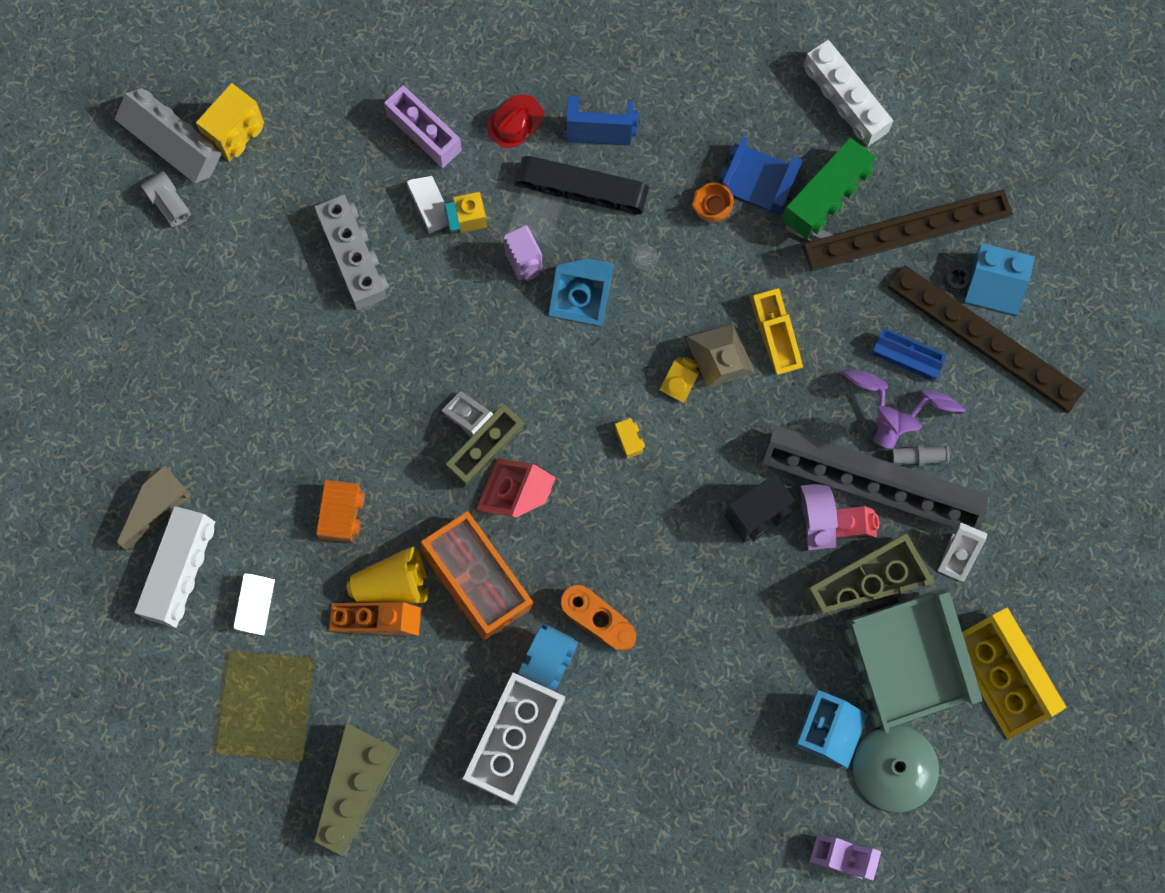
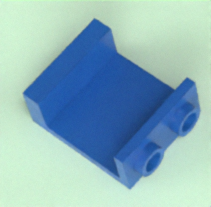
[719,136,803,216]

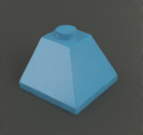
[549,259,614,326]

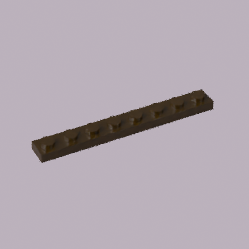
[802,189,1013,272]
[888,265,1085,413]

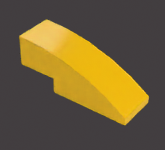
[749,288,803,375]

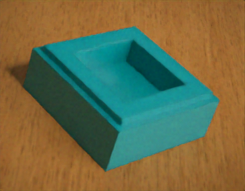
[444,202,460,233]

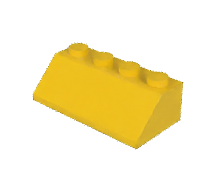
[962,607,1067,740]

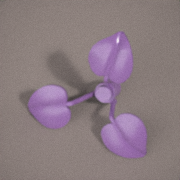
[839,370,966,449]

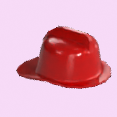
[487,94,545,148]

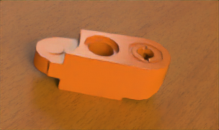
[561,585,636,651]

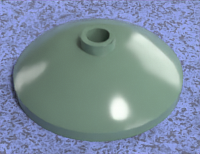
[853,725,939,812]

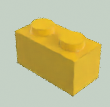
[614,418,645,459]

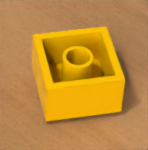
[196,83,264,162]

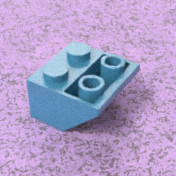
[793,690,868,768]

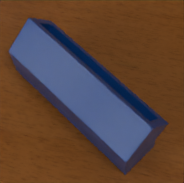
[871,328,946,382]

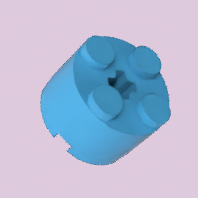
[518,623,579,691]

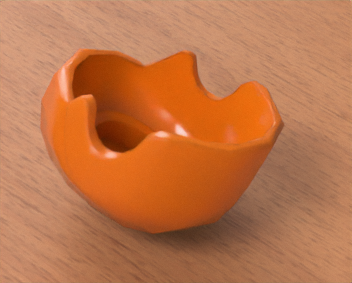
[692,182,734,223]

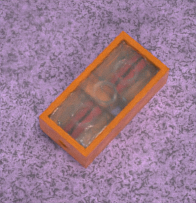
[420,511,533,641]

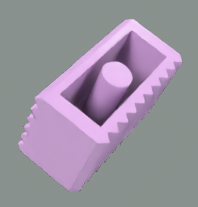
[504,226,542,281]

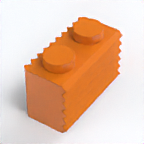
[317,480,365,543]

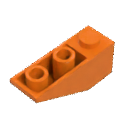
[329,602,421,636]

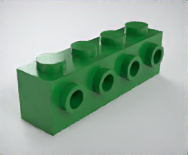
[781,138,876,240]

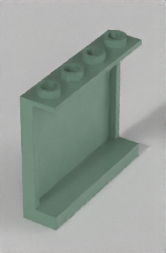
[844,589,983,734]

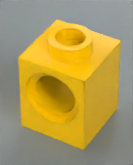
[453,192,487,233]

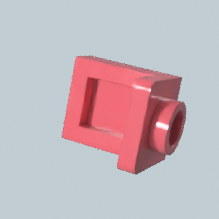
[836,506,879,539]

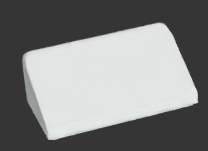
[407,176,448,234]
[234,573,275,636]

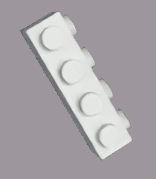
[803,40,893,147]
[135,506,215,628]

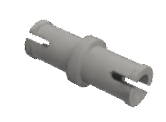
[892,444,950,467]

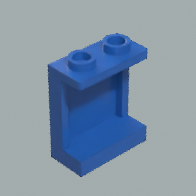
[566,96,638,145]

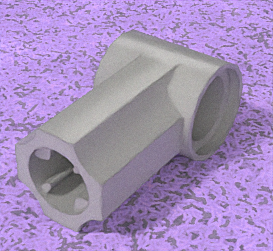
[140,171,191,227]

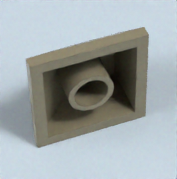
[686,324,755,388]

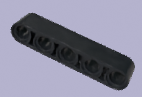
[515,156,649,215]

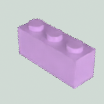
[384,85,462,168]

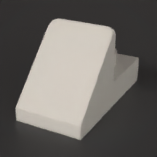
[442,391,493,438]
[938,523,987,582]

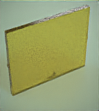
[216,651,315,762]

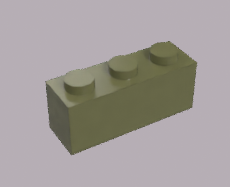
[445,404,524,488]

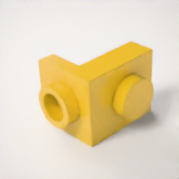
[660,356,701,403]

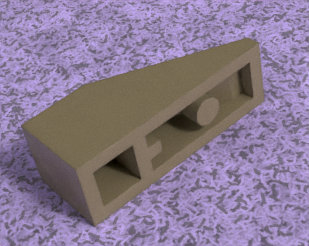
[117,466,191,551]

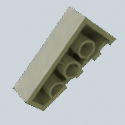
[803,533,935,614]
[315,722,400,856]

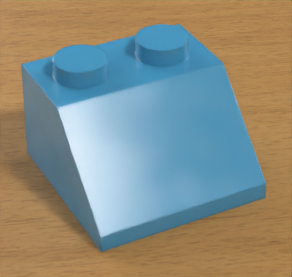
[964,243,1035,316]

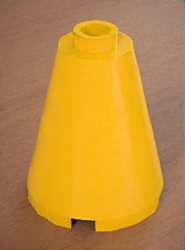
[347,547,429,603]

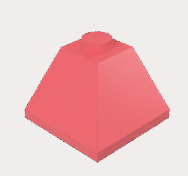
[477,459,555,518]

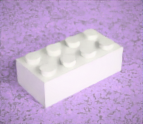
[463,673,565,805]

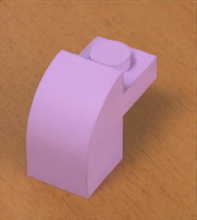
[800,483,838,550]
[810,834,881,880]

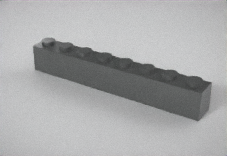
[762,425,988,530]

